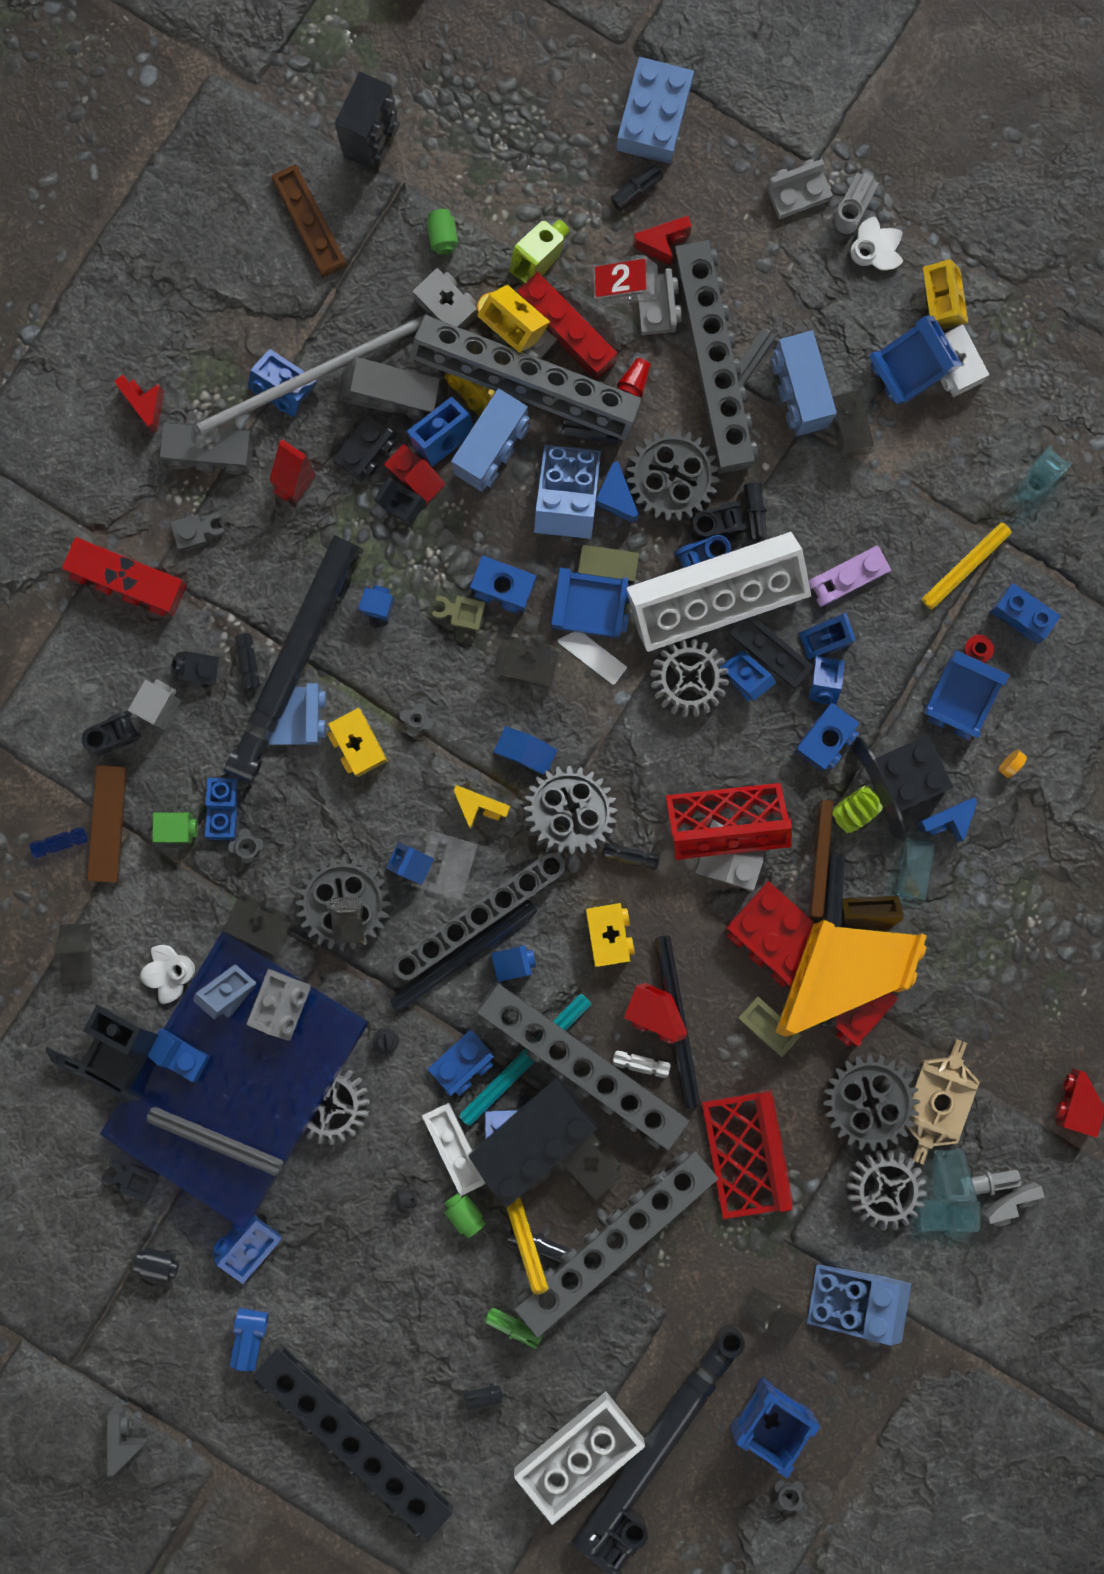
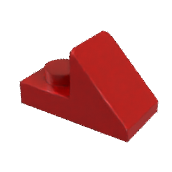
[633,216,692,265]
[114,375,164,433]
[384,444,446,505]

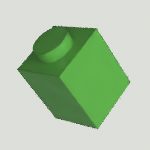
[153,813,198,843]

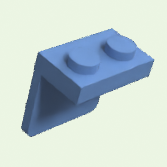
[266,683,326,745]

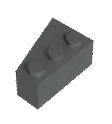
[338,357,440,420]

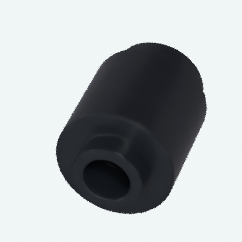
[133,1248,179,1283]

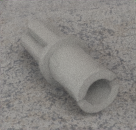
[960,1170,1021,1198]

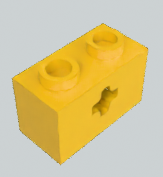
[477,285,550,353]
[327,708,388,777]
[586,903,635,967]

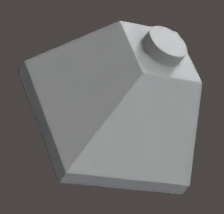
[695,820,765,891]

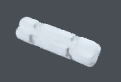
[613,1051,670,1078]

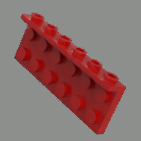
[725,881,899,1047]

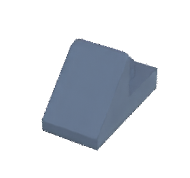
[193,964,257,1019]

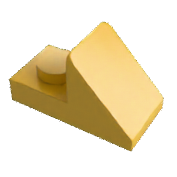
[454,785,511,829]

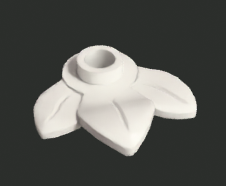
[851,216,903,271]
[139,945,195,1004]

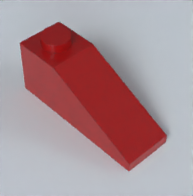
[269,439,316,503]

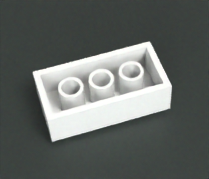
[514,1392,645,1525]

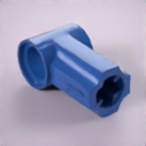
[230,1308,269,1371]

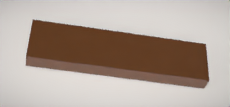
[271,164,347,278]
[87,765,127,883]
[808,800,833,917]

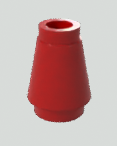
[617,358,651,398]

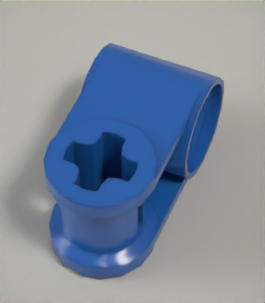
[673,535,731,568]

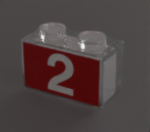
[594,255,658,307]

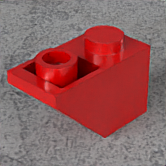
[624,983,687,1043]
[1055,1068,1104,1138]

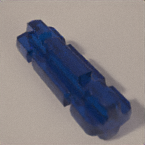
[29,827,88,858]

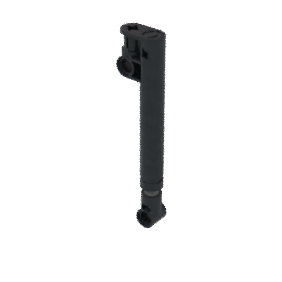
[224,535,364,784]
[572,1325,745,1574]

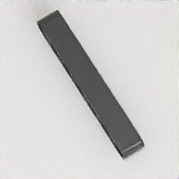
[394,853,565,980]

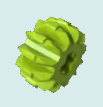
[832,786,883,833]

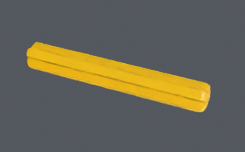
[922,523,1011,609]
[506,1197,548,1295]

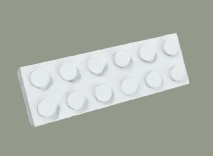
[626,532,811,652]

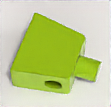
[509,220,570,284]

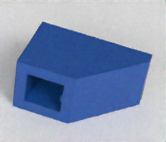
[491,945,537,982]

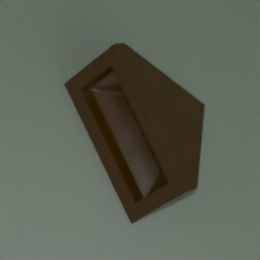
[842,895,904,932]

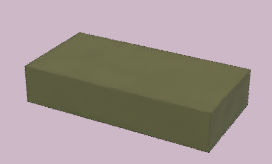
[578,545,639,583]
[737,996,801,1057]

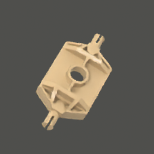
[905,1039,980,1165]

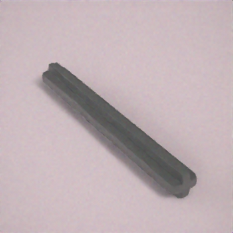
[146,1107,283,1175]

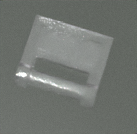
[412,830,478,901]

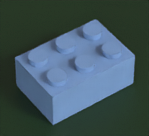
[616,57,694,164]
[770,330,837,436]
[451,388,530,492]

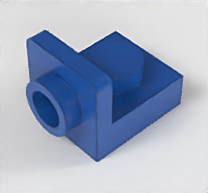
[808,656,845,704]

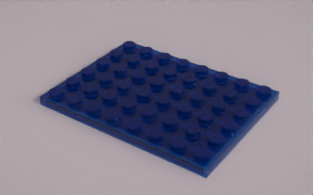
[100,931,369,1229]

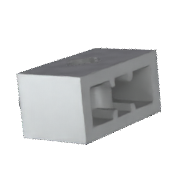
[412,268,478,330]
[128,679,181,730]

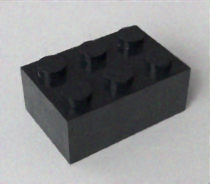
[335,71,399,170]

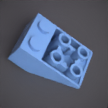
[534,445,601,539]
[807,1264,911,1346]

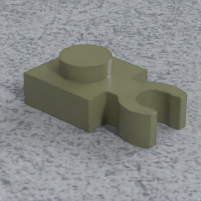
[432,596,485,632]

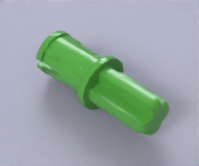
[485,1308,543,1349]

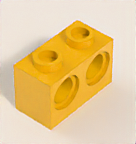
[923,259,968,330]

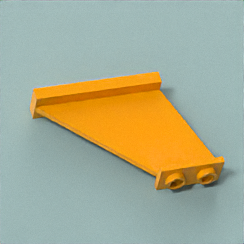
[776,920,927,1037]

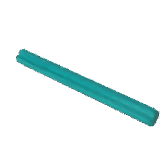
[459,994,591,1126]

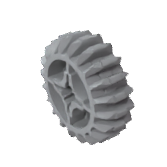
[650,639,729,717]
[290,1064,370,1145]
[846,1149,927,1230]

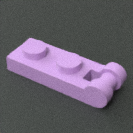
[809,545,891,608]

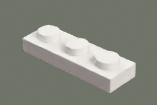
[422,1102,486,1196]

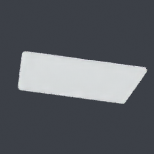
[558,632,627,685]

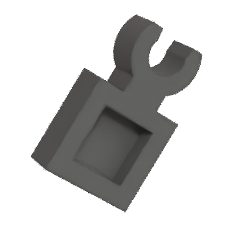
[171,513,225,551]

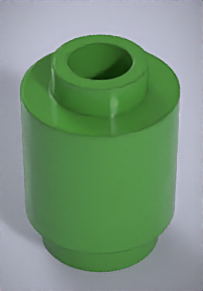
[426,209,459,255]
[444,1193,486,1239]

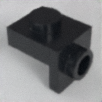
[374,477,427,525]
[171,651,219,686]

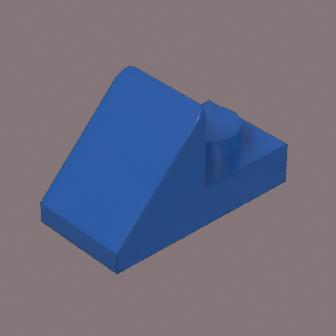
[720,650,776,701]
[917,797,977,842]
[148,1028,211,1082]

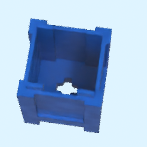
[730,1377,821,1478]

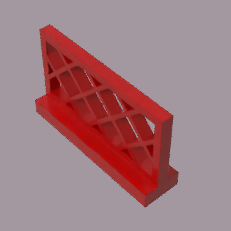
[666,783,792,860]
[702,1089,794,1219]

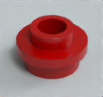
[964,635,994,663]

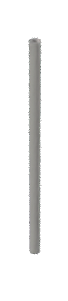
[196,314,426,435]

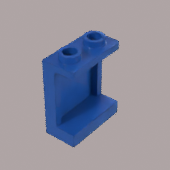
[869,316,963,404]
[551,568,630,639]
[923,650,1010,740]

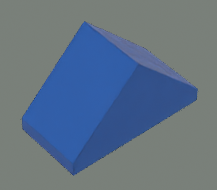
[595,462,638,522]
[799,613,856,659]
[493,726,558,775]
[386,842,434,885]

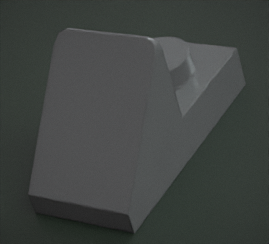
[107,1408,148,1476]

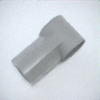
[834,173,879,234]

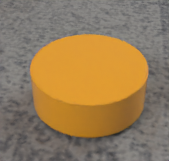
[999,749,1027,778]

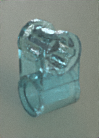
[1018,445,1072,501]

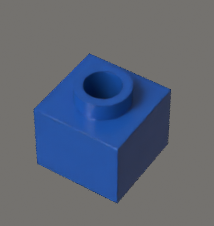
[359,585,395,622]

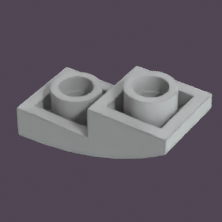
[983,1182,1044,1226]

